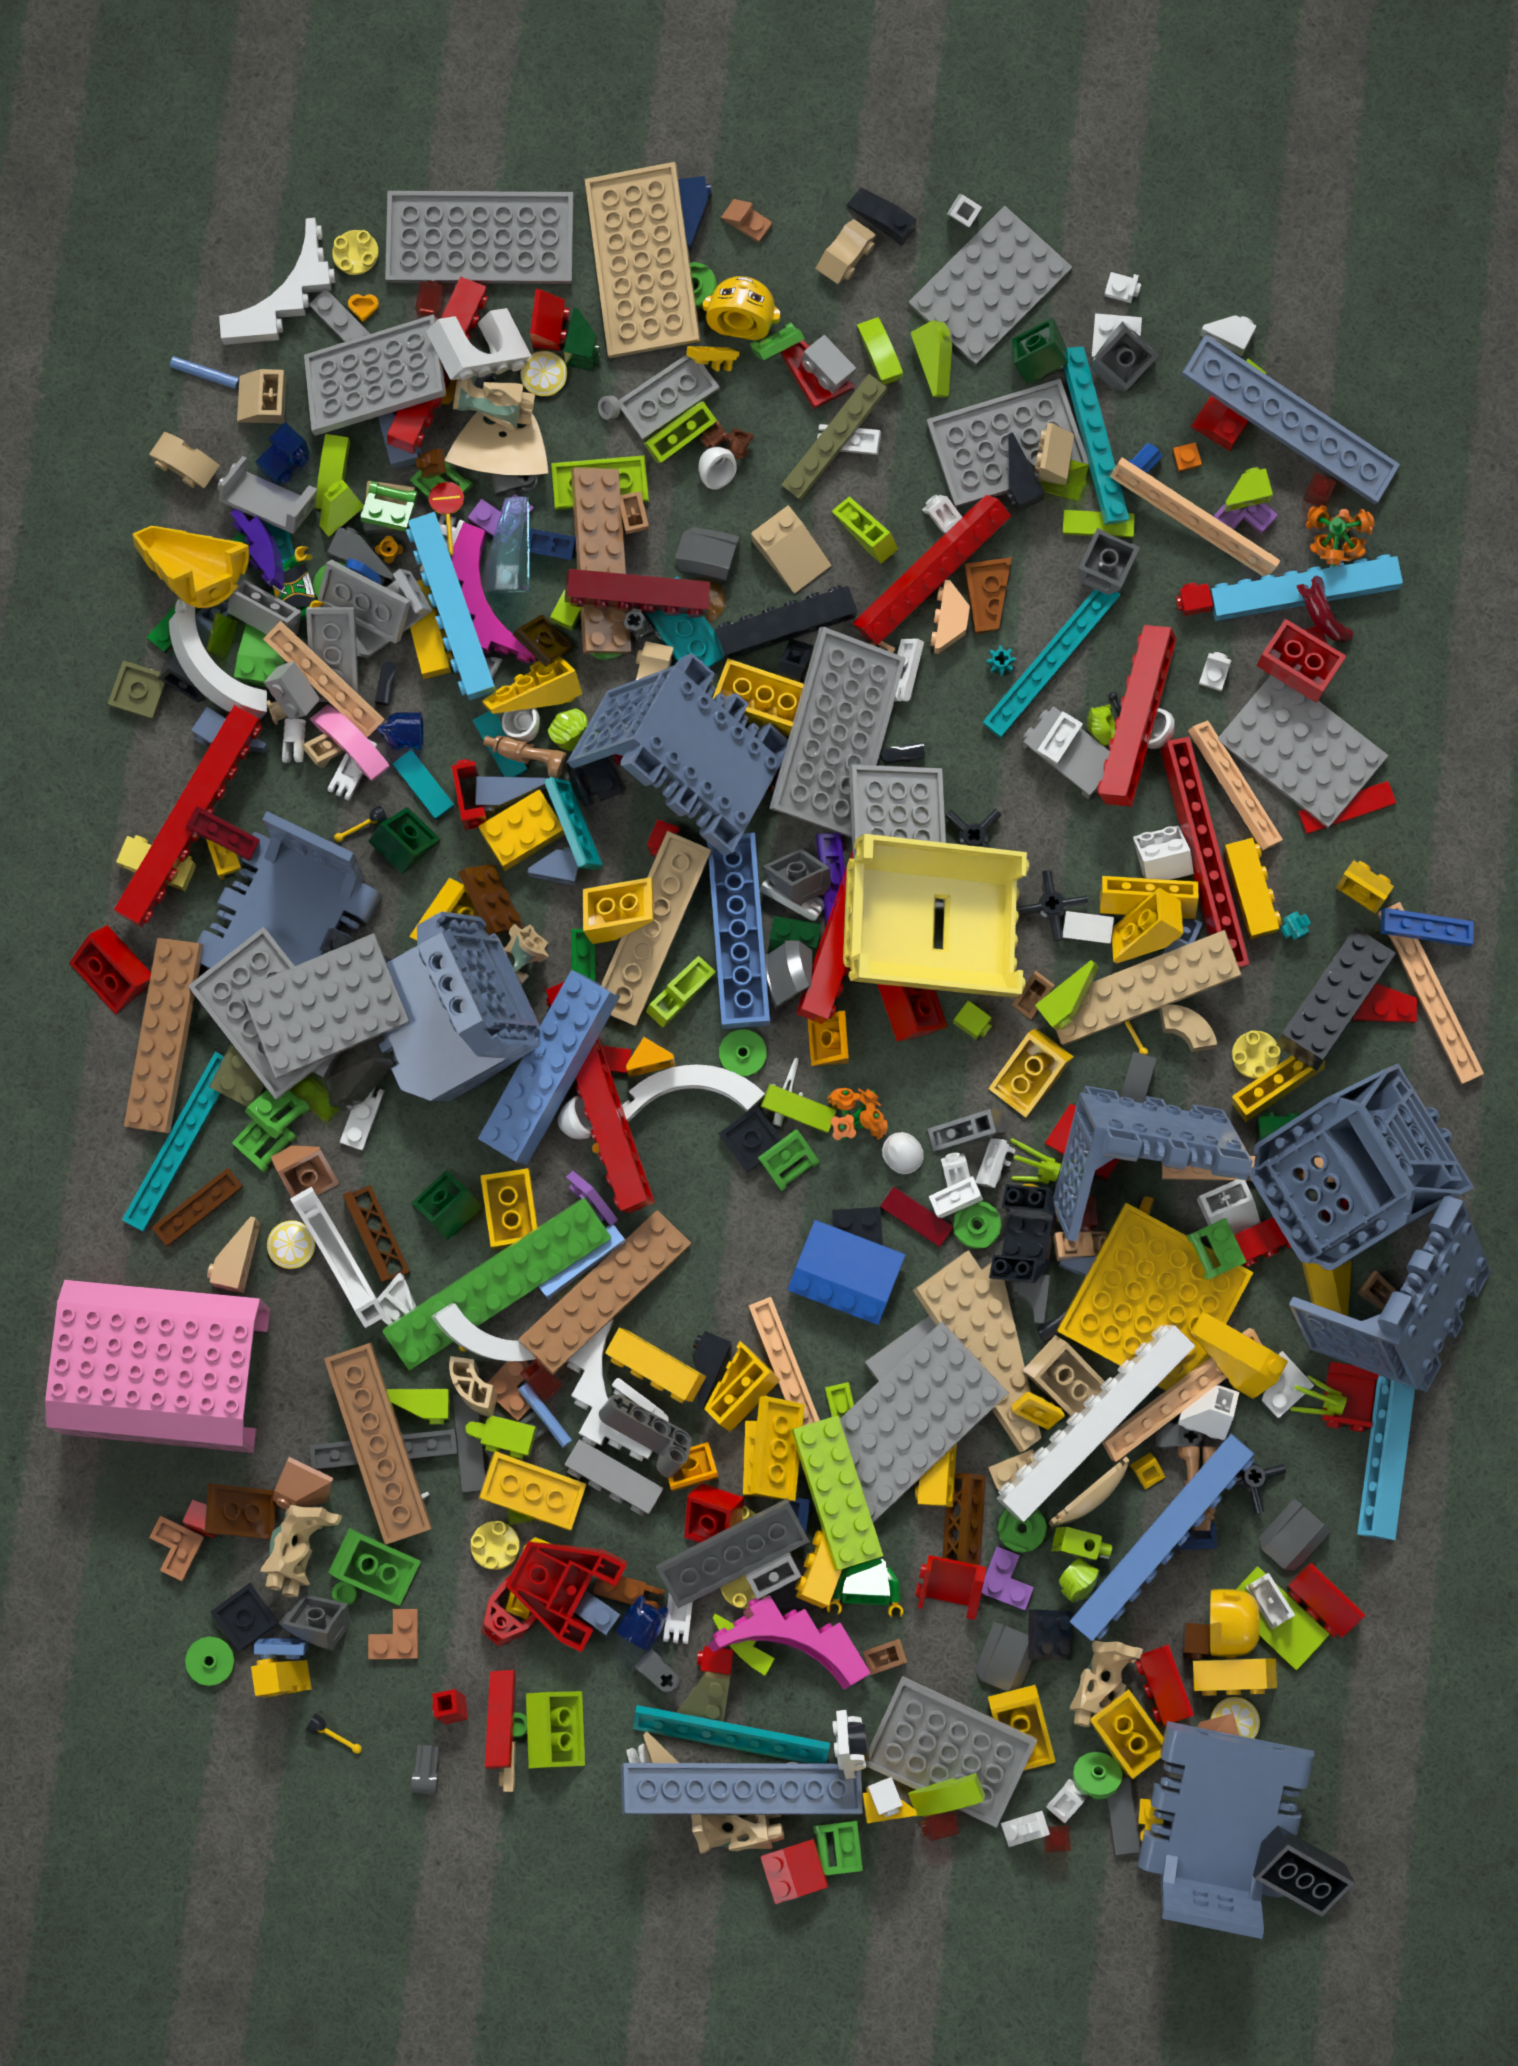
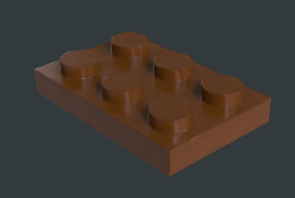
[458,864,524,936]
[204,1483,276,1540]

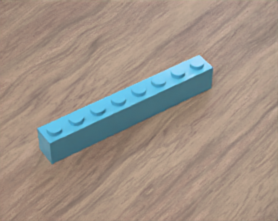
[406,512,496,701]
[1210,554,1403,621]
[1357,1375,1415,1540]

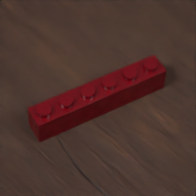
[564,569,710,618]

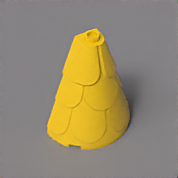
[132,526,249,608]

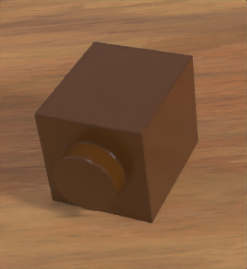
[1182,1623,1210,1659]

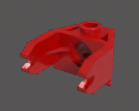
[480,1576,537,1647]

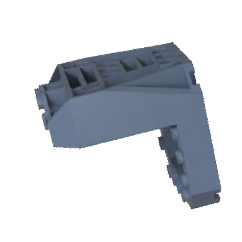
[379,911,540,1101]
[1250,1064,1474,1270]

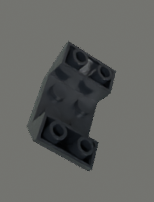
[989,1184,1057,1283]

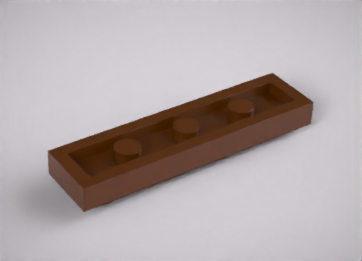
[152,1168,243,1247]

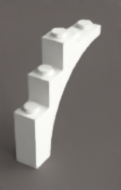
[219,218,335,345]
[567,1319,653,1462]

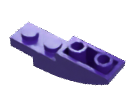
[231,508,284,590]

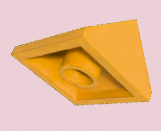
[808,1011,849,1066]
[626,1037,675,1077]
[668,1442,719,1492]

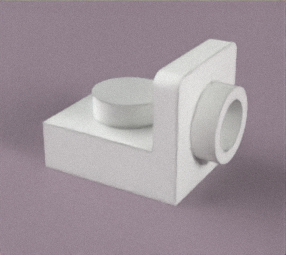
[1104,272,1141,303]
[922,495,962,533]
[1199,652,1231,691]
[941,1153,970,1187]
[1046,1779,1088,1823]

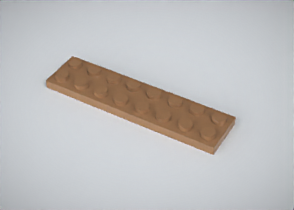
[571,468,631,654]
[124,938,204,1134]
[519,1210,691,1375]
[324,1343,433,1545]

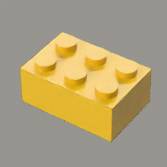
[478,789,565,871]
[481,1168,538,1250]

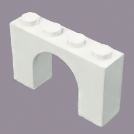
[426,308,531,380]

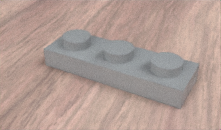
[309,289,370,342]

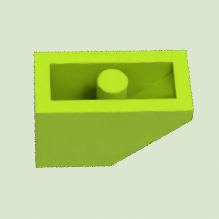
[1224,467,1273,512]
[319,479,364,537]

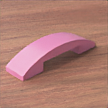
[310,704,390,781]

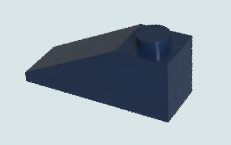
[678,176,712,252]

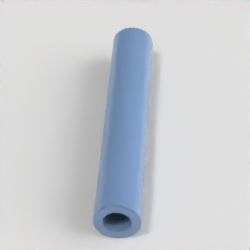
[170,356,239,389]
[518,1383,572,1448]

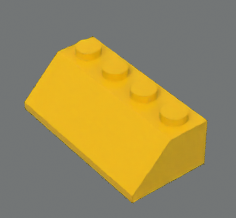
[713,659,804,737]

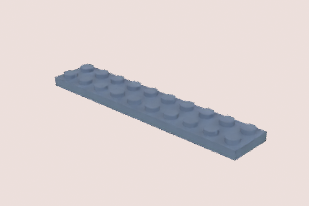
[1180,335,1400,505]
[621,1763,863,1815]

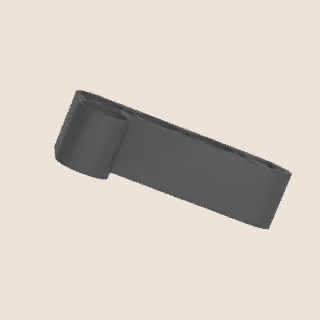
[599,1394,692,1478]

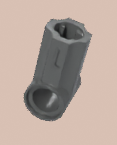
[624,610,655,642]
[411,1745,439,1795]

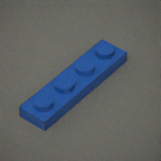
[1381,908,1474,947]

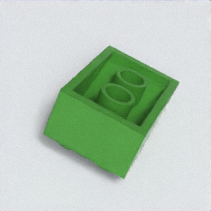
[234,623,288,688]
[328,1528,421,1606]

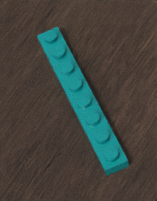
[1063,346,1129,525]
[982,589,1121,739]
[122,1052,224,1232]
[633,1705,830,1764]

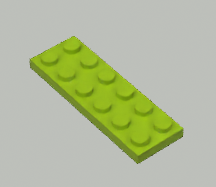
[791,1415,883,1571]

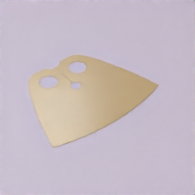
[445,411,548,475]

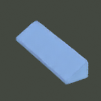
[538,1225,626,1300]

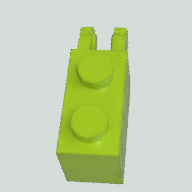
[465,1416,537,1460]

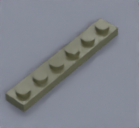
[781,374,889,500]

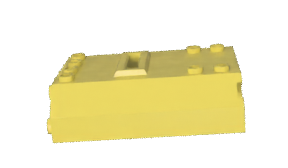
[843,834,1029,998]

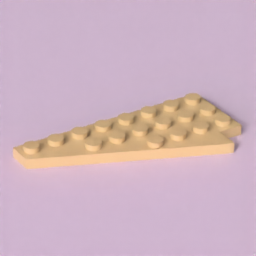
[913,1250,1041,1452]

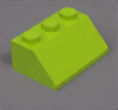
[526,1691,585,1768]

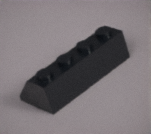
[1253,1825,1355,1917]

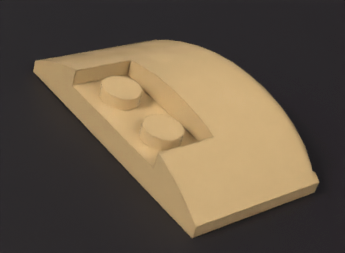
[1048,1457,1129,1527]

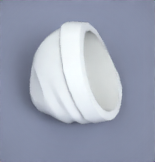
[698,447,736,489]
[502,708,540,742]
[1148,708,1175,749]
[558,1096,593,1140]
[882,1132,923,1174]

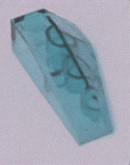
[484,497,529,593]

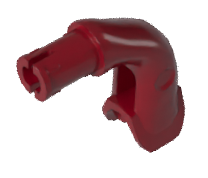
[1296,576,1353,642]

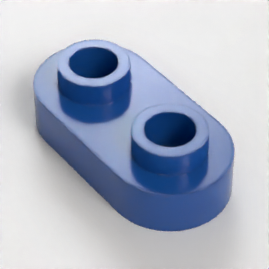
[345,559,385,586]

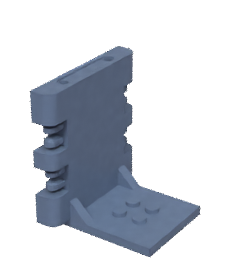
[567,653,788,855]
[197,811,382,970]
[1053,1086,1253,1241]
[1289,1196,1491,1392]
[1138,1721,1315,1939]

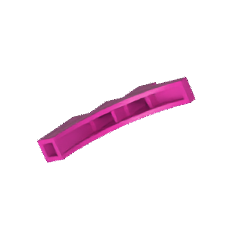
[450,522,537,663]
[708,1595,870,1690]

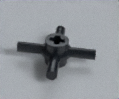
[945,809,1002,848]
[1016,870,1089,942]
[1224,1440,1286,1514]

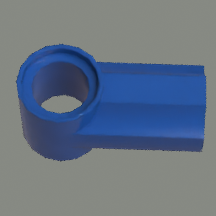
[1128,443,1163,474]

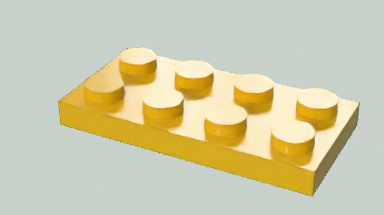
[750,1396,805,1501]
[478,1451,586,1531]

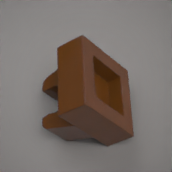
[416,448,446,479]

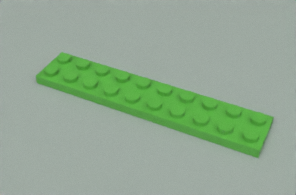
[382,1197,612,1370]

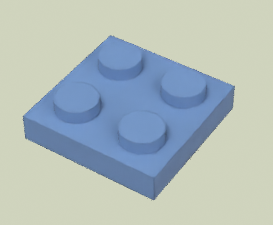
[254,1638,309,1659]

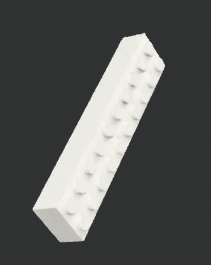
[996,1325,1195,1522]

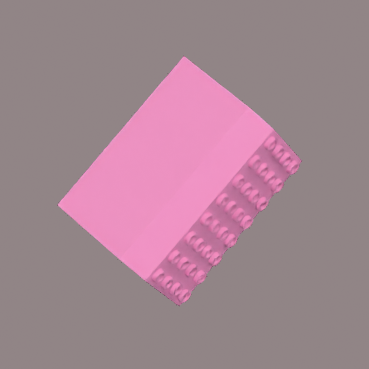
[45,1280,270,1453]

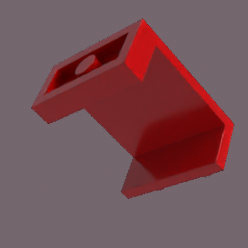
[451,759,487,830]
[1321,1362,1379,1432]
[915,1555,986,1620]

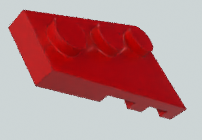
[779,340,855,409]
[1352,984,1417,1023]

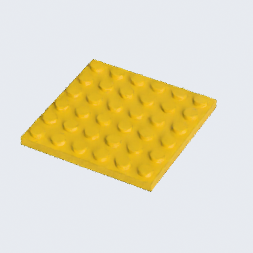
[1057,1203,1253,1391]

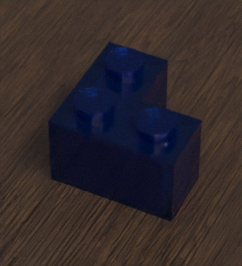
[255,422,310,486]

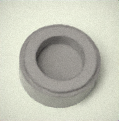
[598,395,620,420]

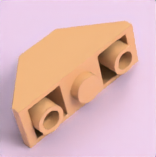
[930,580,970,654]
[1053,1231,1107,1261]

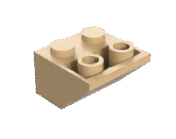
[237,369,287,424]
[1034,423,1074,486]

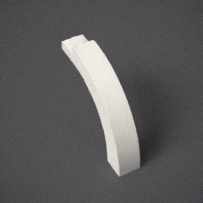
[169,599,267,719]
[622,1065,765,1122]
[291,1187,386,1328]
[431,1303,536,1361]

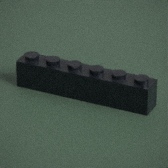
[713,585,858,661]

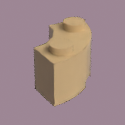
[815,219,876,284]
[149,432,220,488]
[636,641,674,680]
[1159,1005,1217,1053]
[449,1356,498,1417]

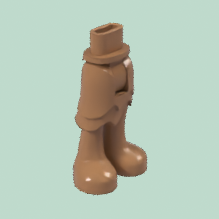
[483,736,566,779]
[1178,1446,1219,1531]

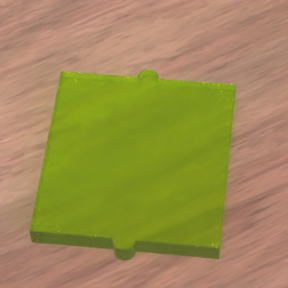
[1040,459,1089,502]
[206,613,237,659]

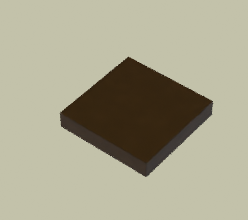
[513,615,575,667]

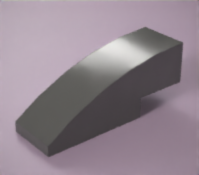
[1120,1052,1157,1103]

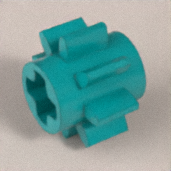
[986,645,1016,677]
[1281,911,1311,941]

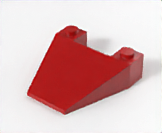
[505,1541,627,1652]

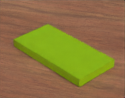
[551,455,649,511]
[1235,1566,1330,1670]

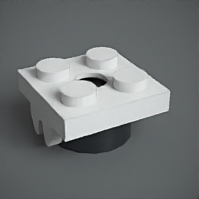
[833,1710,870,1779]

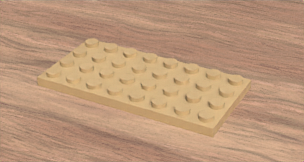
[585,162,701,358]

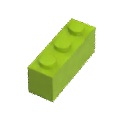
[643,402,717,463]

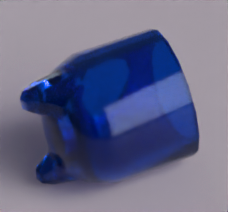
[377,712,424,750]
[616,1595,668,1651]

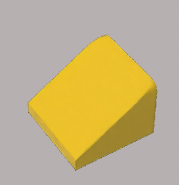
[1130,1453,1166,1490]

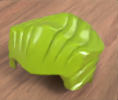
[1086,704,1116,747]
[548,708,588,751]
[1059,1558,1100,1603]

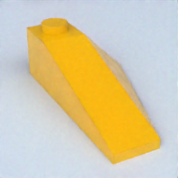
[482,658,582,714]
[1301,1260,1352,1316]
[1191,1311,1288,1399]

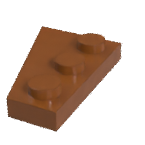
[965,557,1012,634]

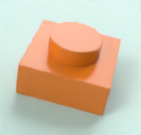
[1173,442,1202,472]

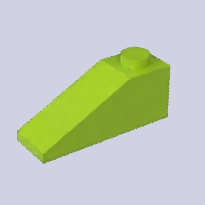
[910,320,952,398]
[832,497,898,564]
[1035,960,1099,1030]
[387,1389,450,1425]

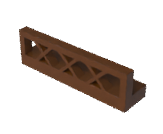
[342,1185,410,1284]
[942,1473,986,1566]

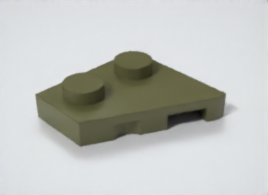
[677,1672,731,1722]

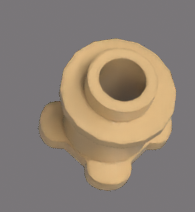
[267,700,287,725]

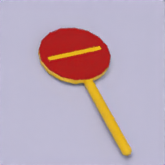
[429,482,464,556]

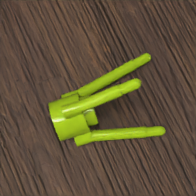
[1010,1138,1061,1185]
[1290,1375,1347,1416]

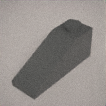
[327,527,395,584]
[927,1109,1008,1152]

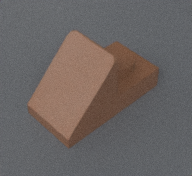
[721,199,772,243]

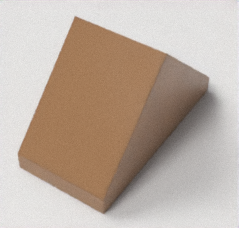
[619,491,649,534]
[1012,971,1055,1019]
[1357,1270,1397,1311]
[863,1639,907,1675]

